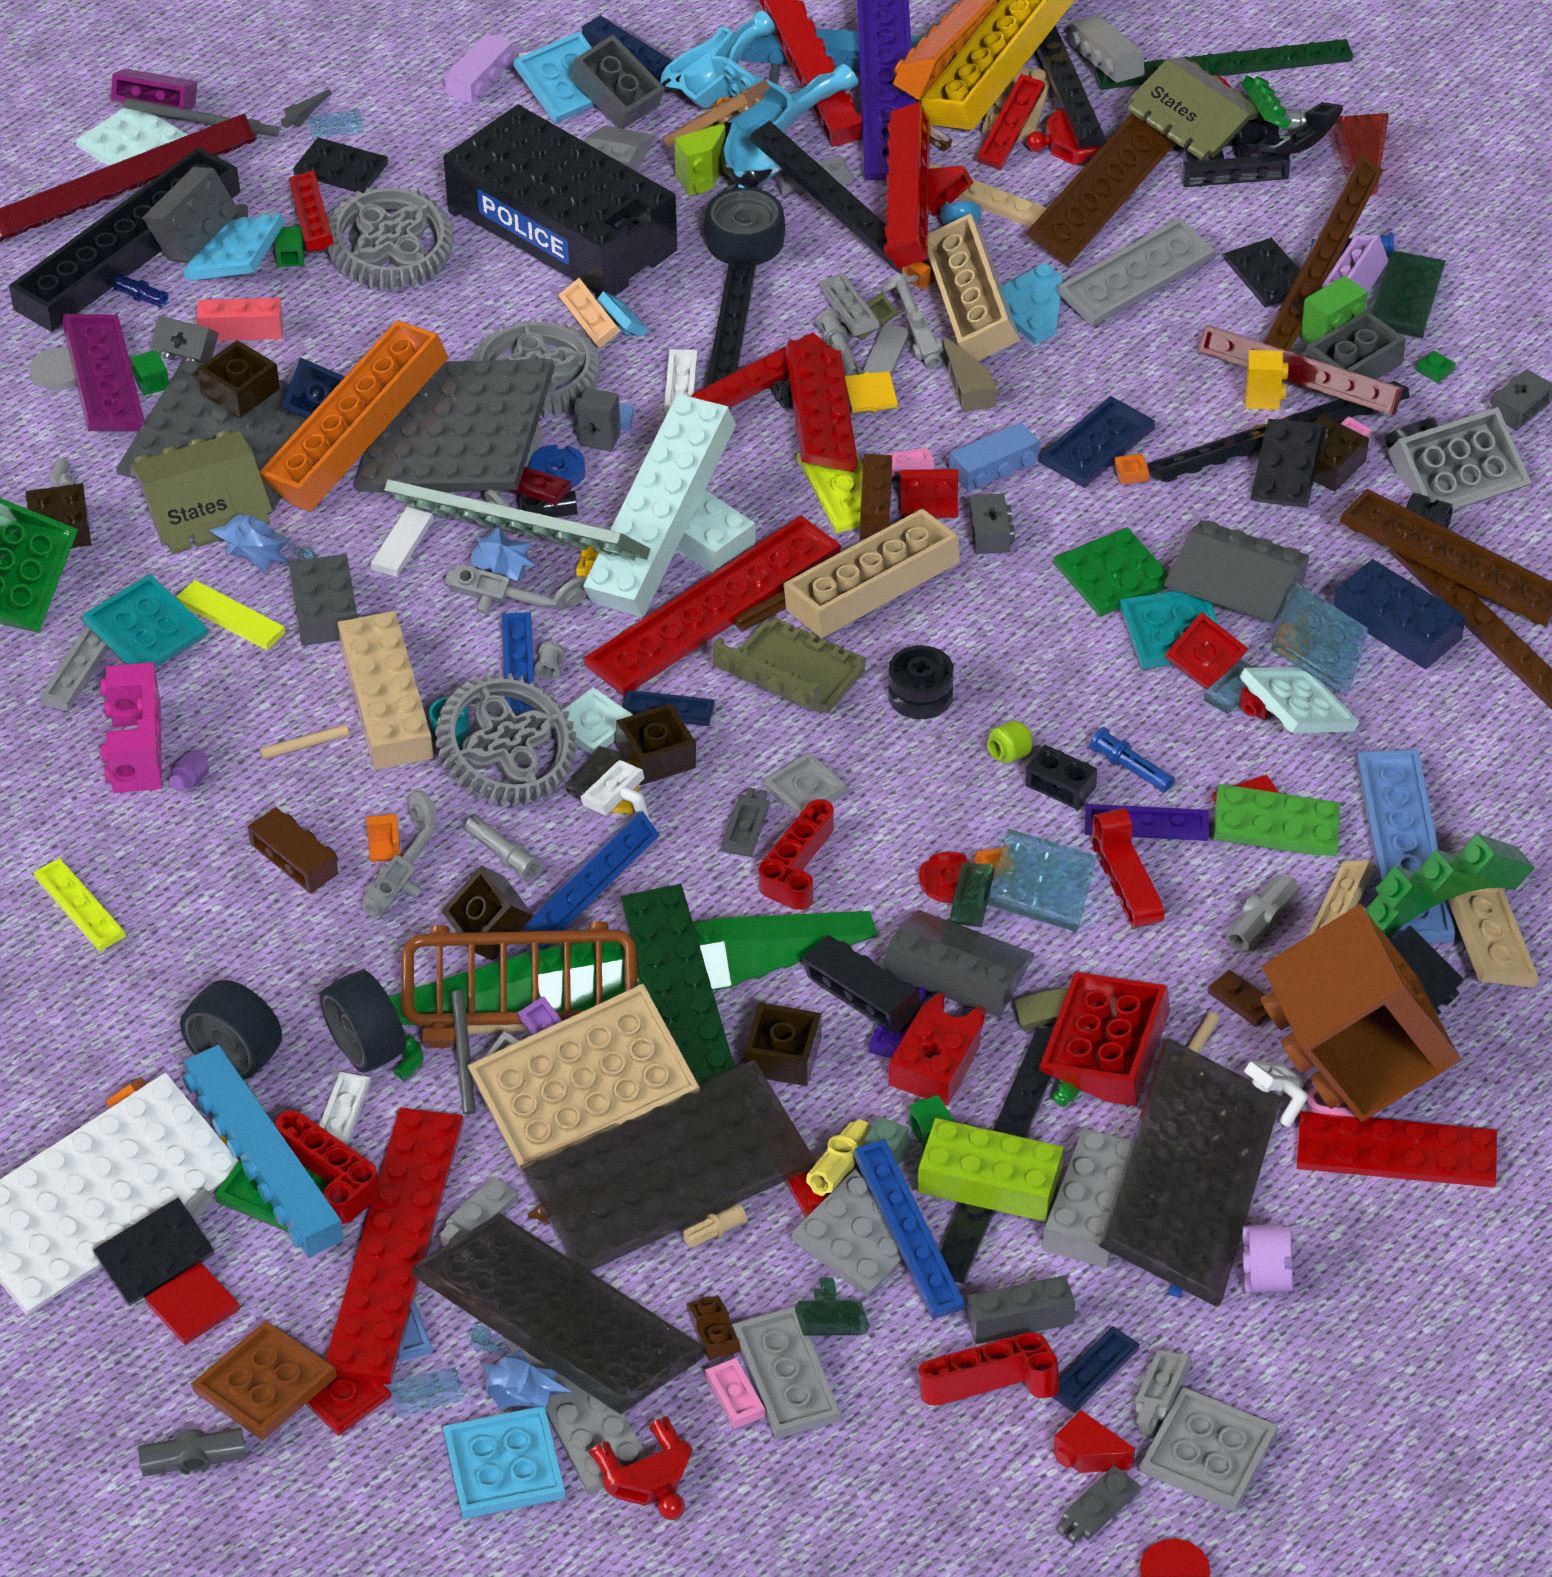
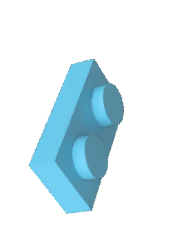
[597,291,649,337]

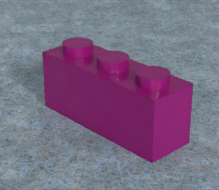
[111,68,197,110]

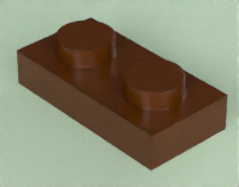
[1208,969,1269,1027]

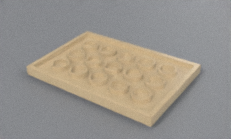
[467,984,700,1176]

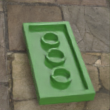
[1213,784,1340,856]

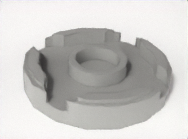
[30,347,77,391]

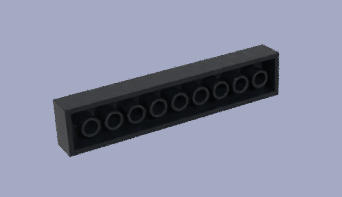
[9,147,241,332]

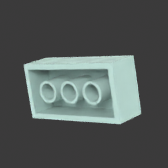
[677,490,756,573]

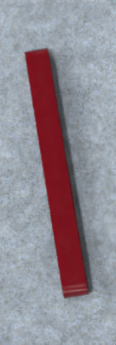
[0,114,257,242]

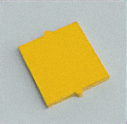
[845,371,898,413]

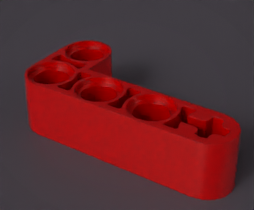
[758,799,834,910]
[1092,807,1165,929]
[275,1110,379,1225]
[918,1332,1060,1406]

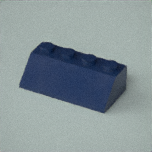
[582,15,675,82]

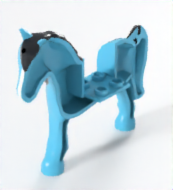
[660,10,858,188]

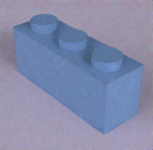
[949,422,1040,491]

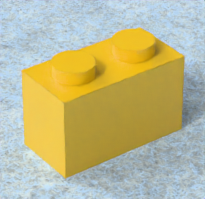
[1245,350,1288,410]

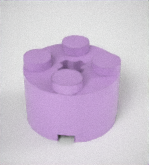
[1243,1224,1293,1293]

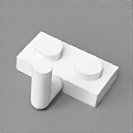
[581,760,650,820]
[1244,1061,1307,1127]

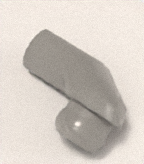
[49,458,75,487]

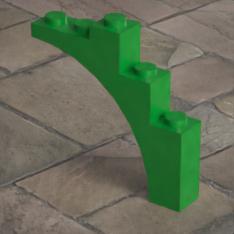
[1366,833,1535,938]

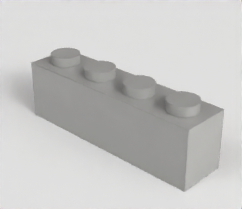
[1069,15,1145,83]

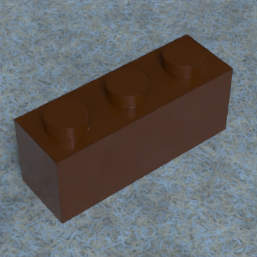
[860,454,892,539]
[248,807,338,894]

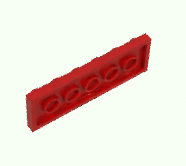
[785,339,858,472]
[1296,1111,1497,1188]

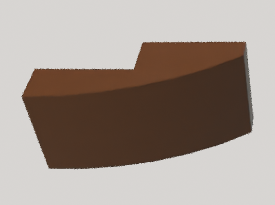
[686,1296,741,1360]

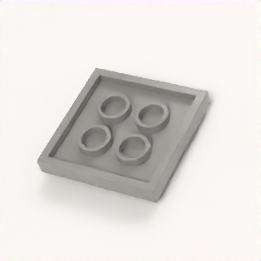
[791,1169,932,1297]
[1140,1387,1278,1512]

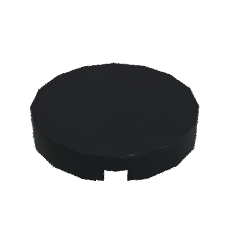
[1382,417,1439,448]

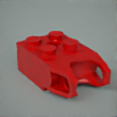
[889,992,986,1106]

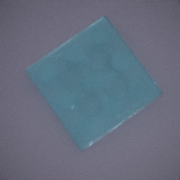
[1271,582,1368,694]
[987,828,1097,932]

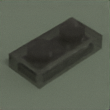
[565,746,626,800]

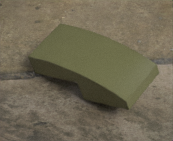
[1015,988,1068,1032]

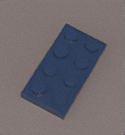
[1040,396,1155,488]

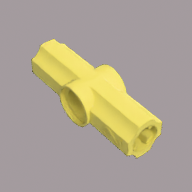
[806,1119,871,1196]

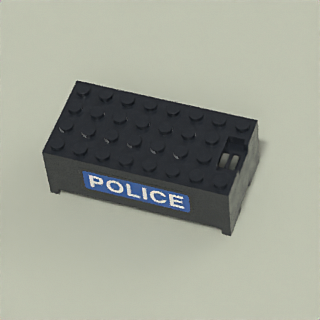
[443,104,678,299]

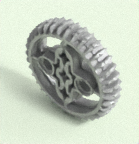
[327,184,454,292]
[471,319,601,420]
[435,672,577,808]

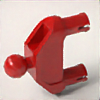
[1026,107,1107,165]
[590,1416,693,1521]

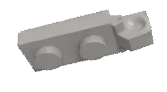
[439,1176,519,1251]
[1135,1350,1192,1437]

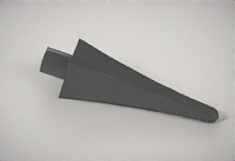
[281,90,331,128]

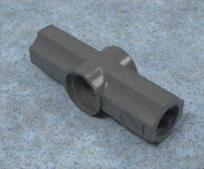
[138,1428,246,1477]

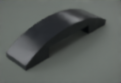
[1255,102,1343,154]

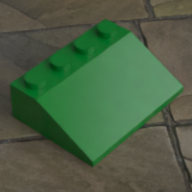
[0,498,78,633]

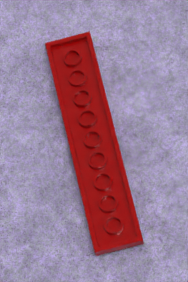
[584,515,841,697]
[325,1107,464,1385]

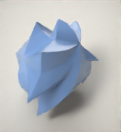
[210,513,290,572]
[471,527,538,581]
[481,1348,572,1411]

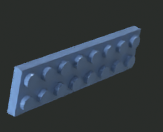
[1357,749,1455,943]

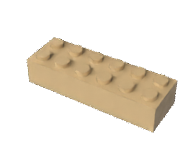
[928,213,1021,361]
[784,509,960,639]
[338,611,433,770]

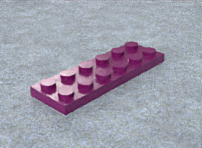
[62,314,145,432]

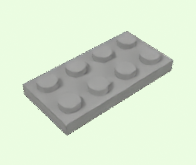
[732,1306,841,1439]

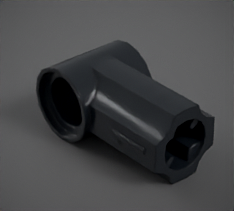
[520,491,578,517]

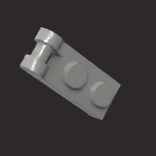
[775,157,853,194]

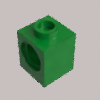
[130,349,169,396]
[909,1095,955,1150]

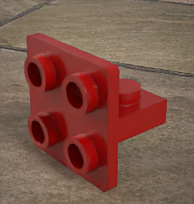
[900,469,959,518]

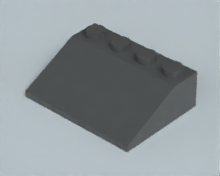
[1164,520,1309,623]
[883,910,1034,1018]

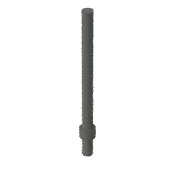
[124,98,280,137]

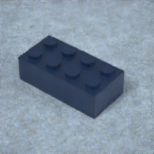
[1333,559,1466,670]

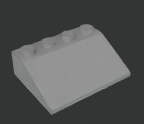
[1388,407,1532,510]

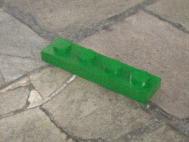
[1241,75,1292,130]

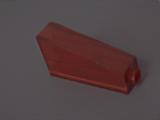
[1334,113,1389,195]

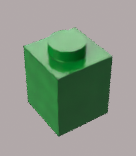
[275,226,305,267]

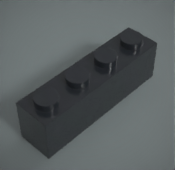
[802,935,921,1035]

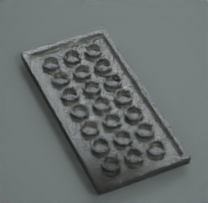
[1099,1038,1282,1307]
[520,1060,816,1276]
[412,1213,705,1415]

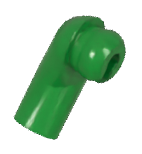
[394,1035,424,1081]
[1053,1079,1080,1107]

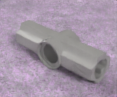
[1226,873,1299,951]

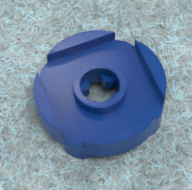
[529,445,585,488]

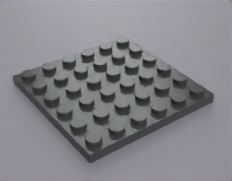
[354,359,555,492]
[116,360,307,510]

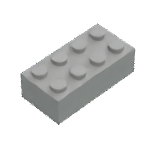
[1043,1128,1146,1268]

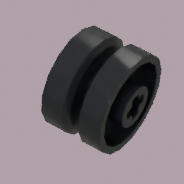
[888,645,954,719]

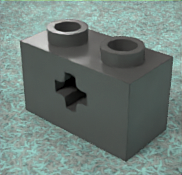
[150,315,219,363]
[1490,369,1552,431]
[574,387,621,452]
[969,493,1015,554]

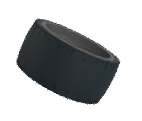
[704,187,785,265]
[320,970,406,1073]
[180,980,282,1080]

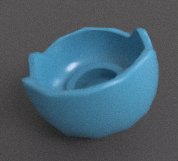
[940,201,982,225]

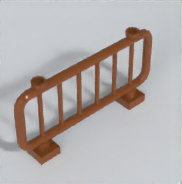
[401,921,638,1048]

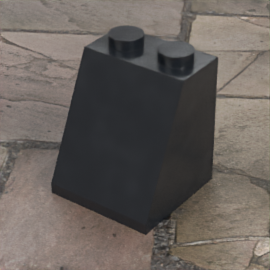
[1391,925,1464,1015]

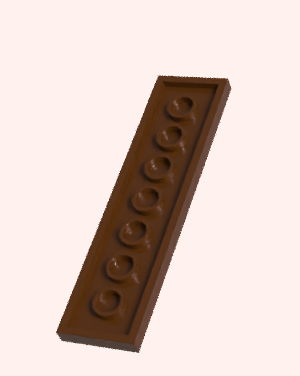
[1026,114,1175,268]
[1340,489,1552,627]

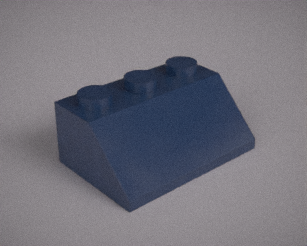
[281,357,345,419]

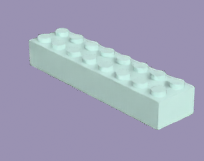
[583,394,736,618]

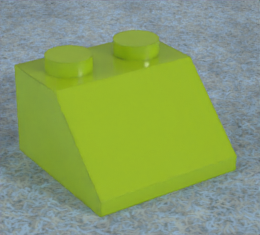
[674,123,725,196]

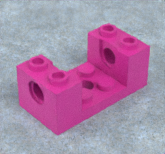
[100,662,162,793]

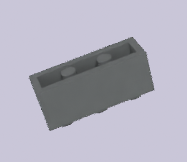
[967,1275,1075,1344]

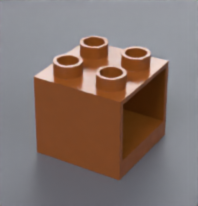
[1260,903,1461,1122]

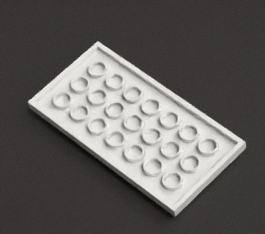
[0,1072,239,1316]

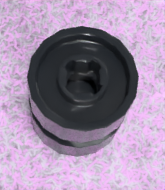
[1406,492,1453,529]

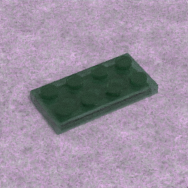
[1372,250,1446,338]

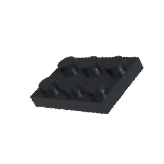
[293,137,388,193]
[1224,237,1299,308]
[1250,419,1326,508]
[93,1197,215,1306]

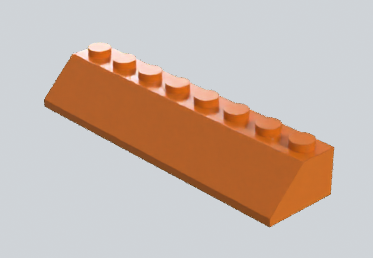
[893,0,1000,100]
[259,320,449,512]

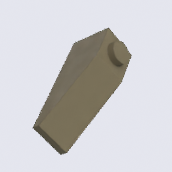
[942,338,1000,412]

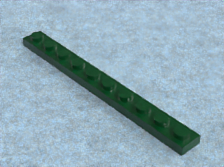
[1095,39,1353,90]

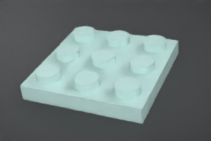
[76,108,187,166]
[1240,667,1359,734]

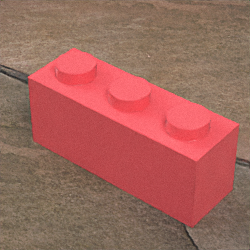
[196,298,284,341]

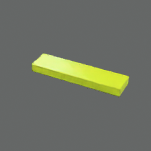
[176,580,286,650]
[33,858,126,952]

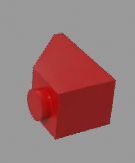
[928,165,974,217]
[1053,1410,1135,1473]

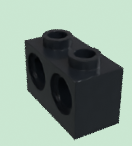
[1025,745,1098,810]

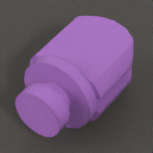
[169,751,209,791]

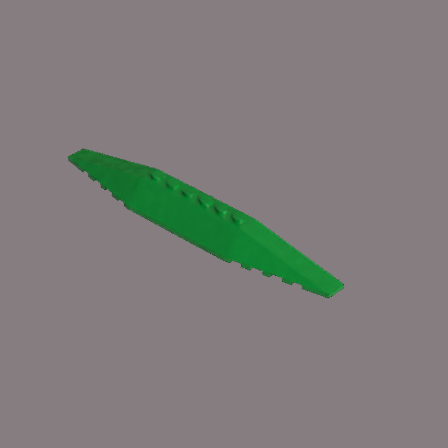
[389,911,877,1025]

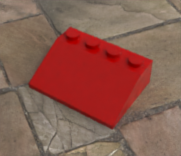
[1039,972,1170,1106]

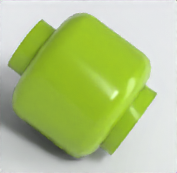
[987,720,1033,764]

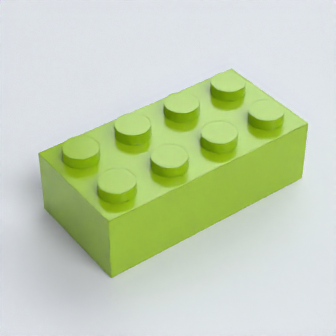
[918,1118,1064,1222]

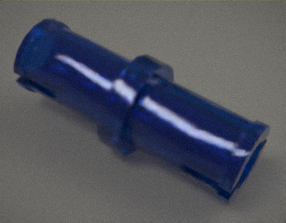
[113,274,169,308]

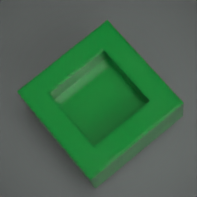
[1416,351,1456,383]

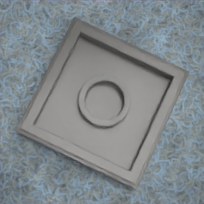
[763,752,848,817]

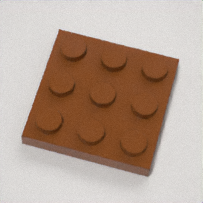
[191,1320,337,1441]

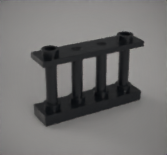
[1173,121,1290,187]

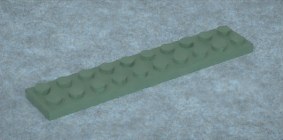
[384,479,651,562]

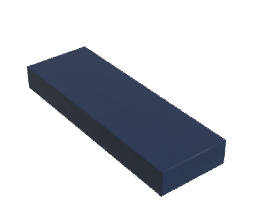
[622,690,715,726]
[1052,1326,1140,1413]

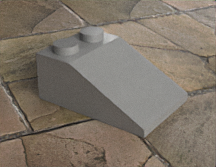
[585,125,655,171]

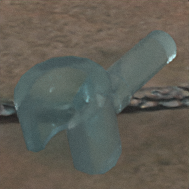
[287,543,318,560]
[470,1326,512,1358]

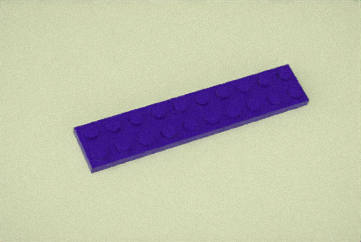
[857,0,914,180]

